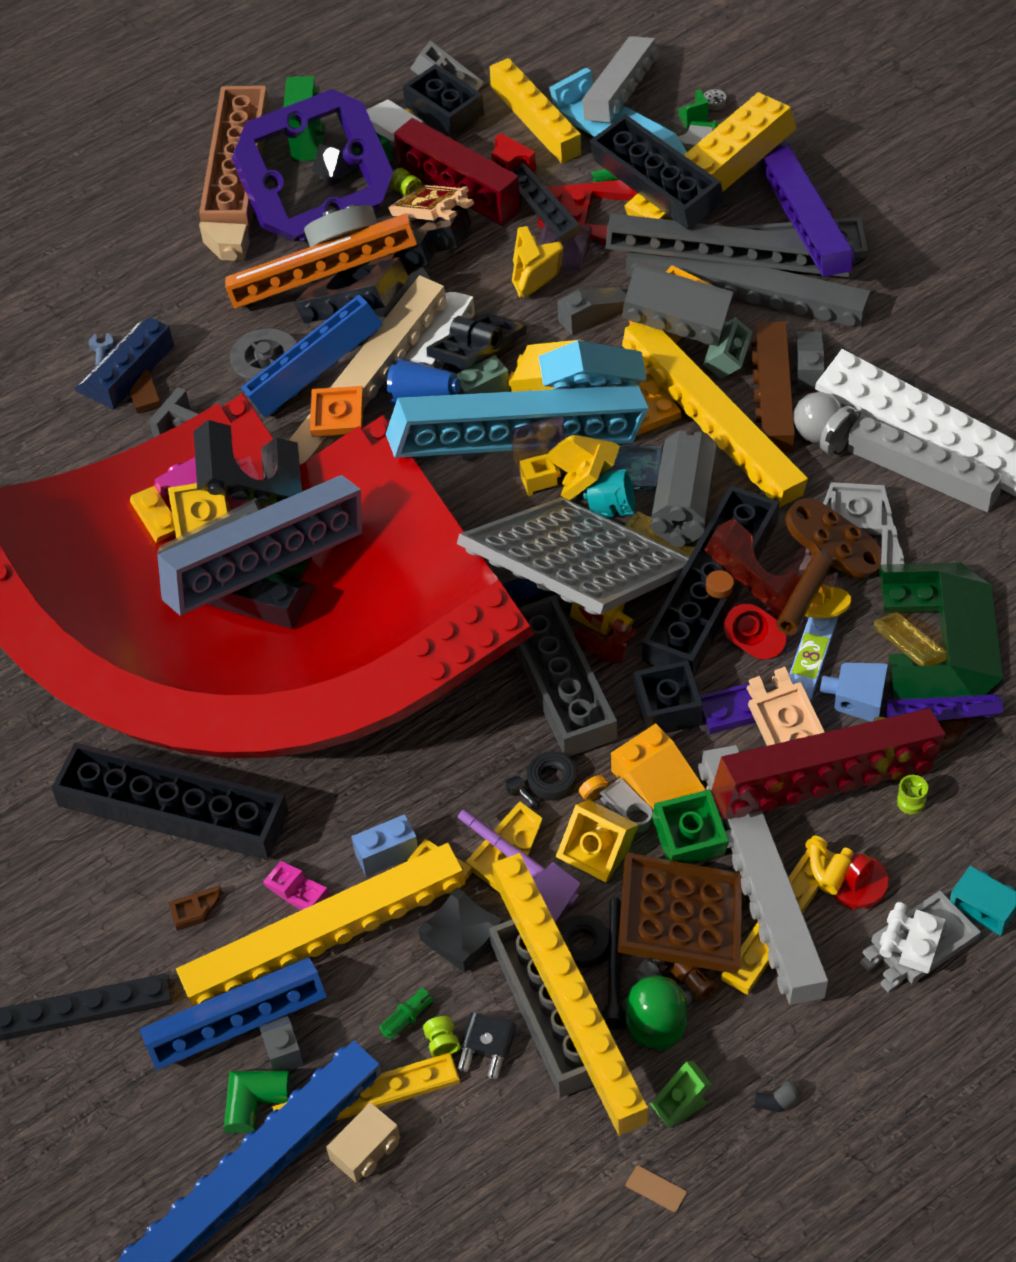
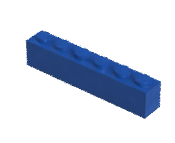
[241,295,383,417]
[140,957,327,1070]

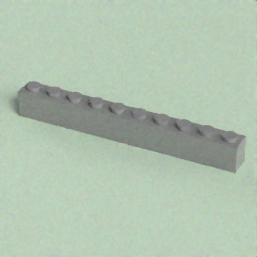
[698,745,828,1005]

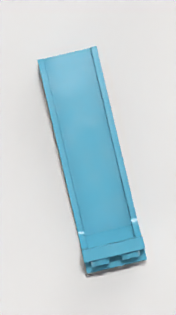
[550,68,687,155]

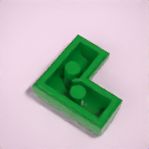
[224,1070,291,1133]

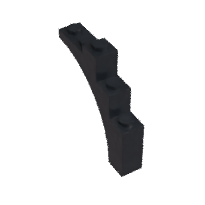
[340,205,471,286]

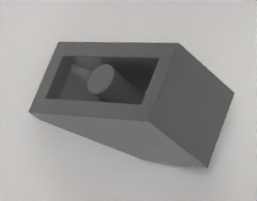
[312,144,359,182]
[259,1014,304,1071]

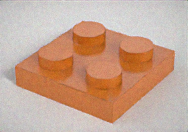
[310,386,364,437]

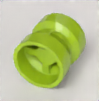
[389,168,422,197]
[897,775,928,814]
[423,1016,461,1057]

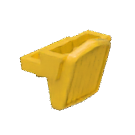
[512,226,563,298]
[547,435,620,500]

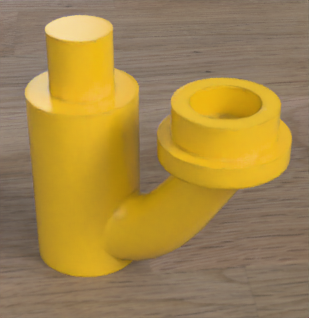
[805,836,854,895]

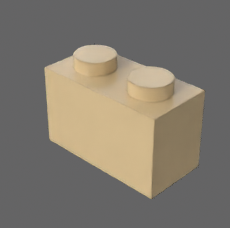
[326,1102,400,1183]

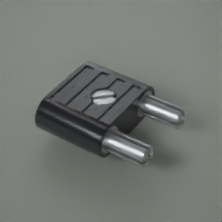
[458,1012,517,1079]

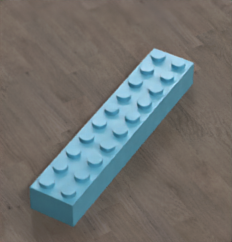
[386,385,648,458]

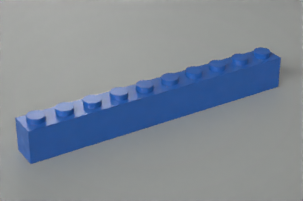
[118,1041,381,1262]

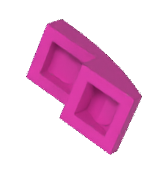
[263,861,331,910]

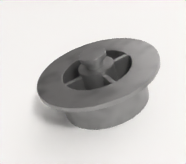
[230,328,297,381]

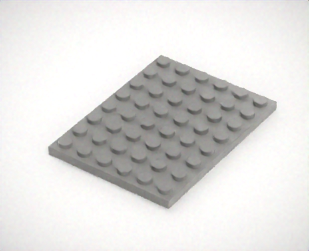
[457,497,689,615]

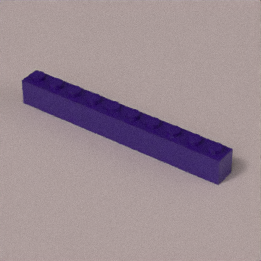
[757,139,855,277]

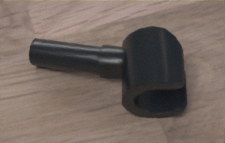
[505,776,540,809]

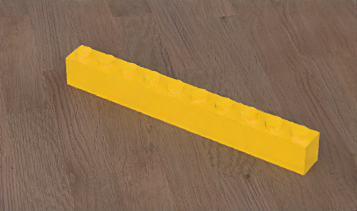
[622,323,808,508]
[176,843,466,1006]
[492,853,648,1136]

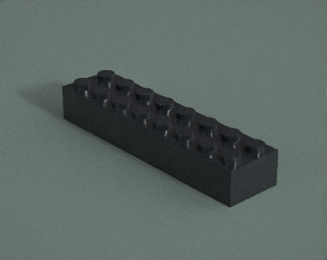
[642,485,779,677]
[51,742,289,860]

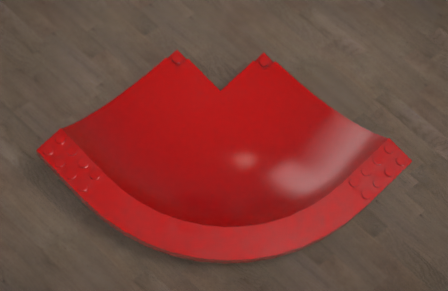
[0,393,534,758]

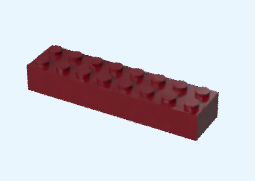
[711,708,946,819]

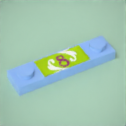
[789,616,838,703]

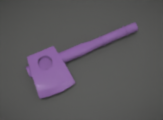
[457,808,581,924]

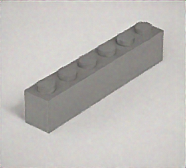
[582,36,658,122]
[847,414,1003,513]

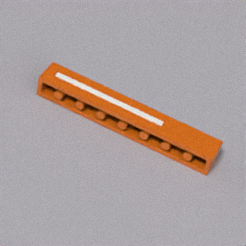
[225,213,417,309]

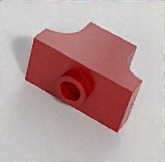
[491,133,536,172]

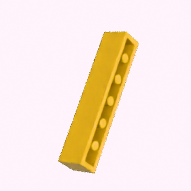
[489,58,581,164]

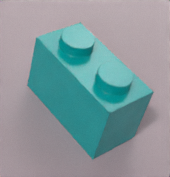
[950,866,1016,936]

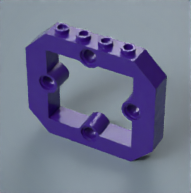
[231,89,393,242]

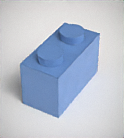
[351,814,418,876]

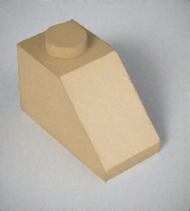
[199,222,250,261]

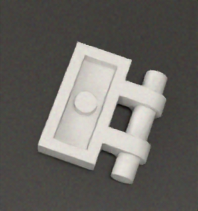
[880,902,945,974]

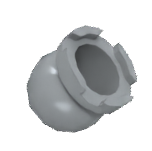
[793,392,860,456]

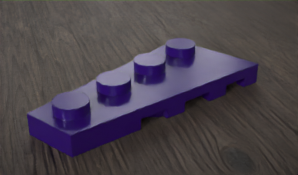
[885,694,1003,721]

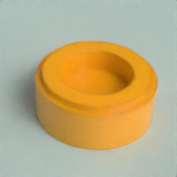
[579,775,608,801]

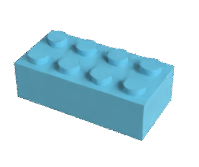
[538,340,647,390]

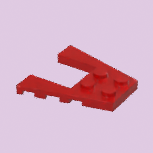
[538,180,638,246]

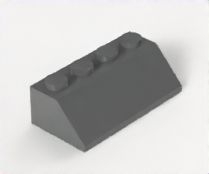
[622,263,733,347]

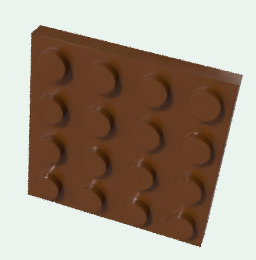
[618,852,742,974]

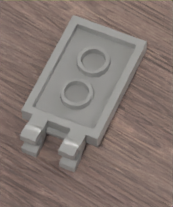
[860,891,981,993]

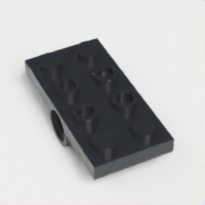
[426,313,527,369]

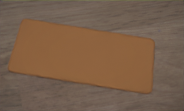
[625,1166,686,1212]

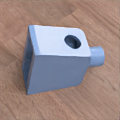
[820,663,888,722]

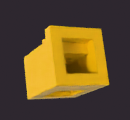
[519,453,561,496]

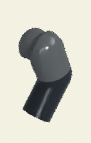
[754,1081,799,1112]

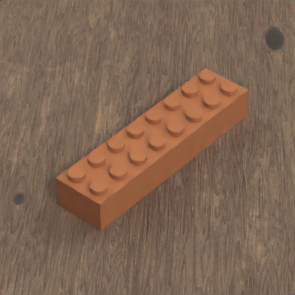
[199,86,270,234]

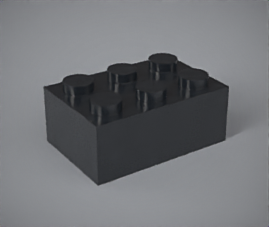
[403,64,484,138]

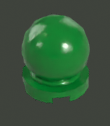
[626,975,687,1051]

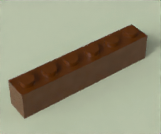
[751,321,794,452]

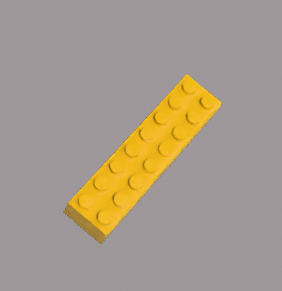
[624,92,797,221]

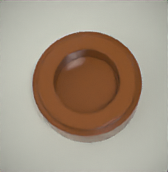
[706,570,734,598]

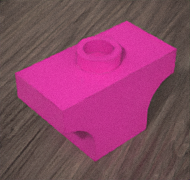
[154,457,197,497]

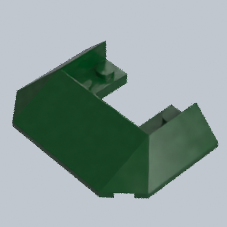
[879,563,1003,700]

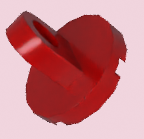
[832,853,889,910]

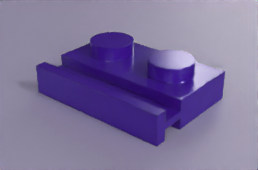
[700,683,756,734]

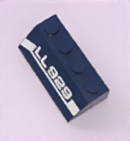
[75,317,174,410]

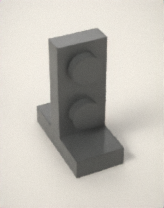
[149,387,198,437]

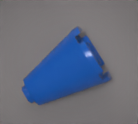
[387,359,461,408]

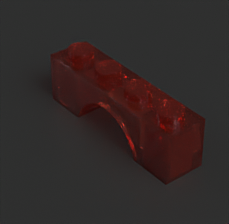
[704,518,800,617]

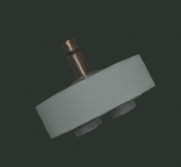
[304,204,378,247]

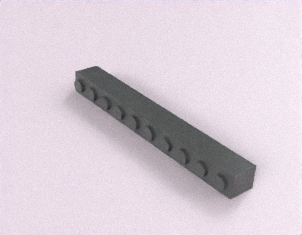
[606,213,853,277]
[626,252,870,328]

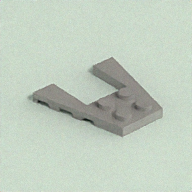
[799,482,904,575]

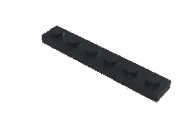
[511,163,583,244]
[0,973,172,1041]

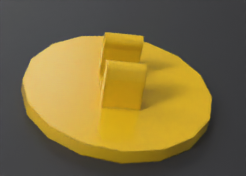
[805,584,851,619]

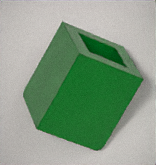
[678,89,709,130]

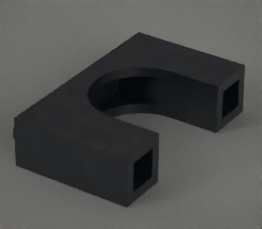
[294,257,409,324]
[193,420,302,506]

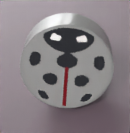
[704,89,726,111]

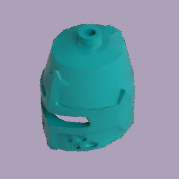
[583,469,636,517]

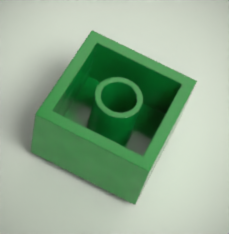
[652,789,729,864]

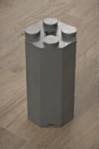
[651,430,716,547]

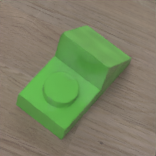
[650,1061,712,1128]

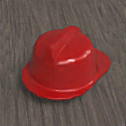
[724,604,786,659]

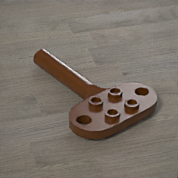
[776,498,882,635]

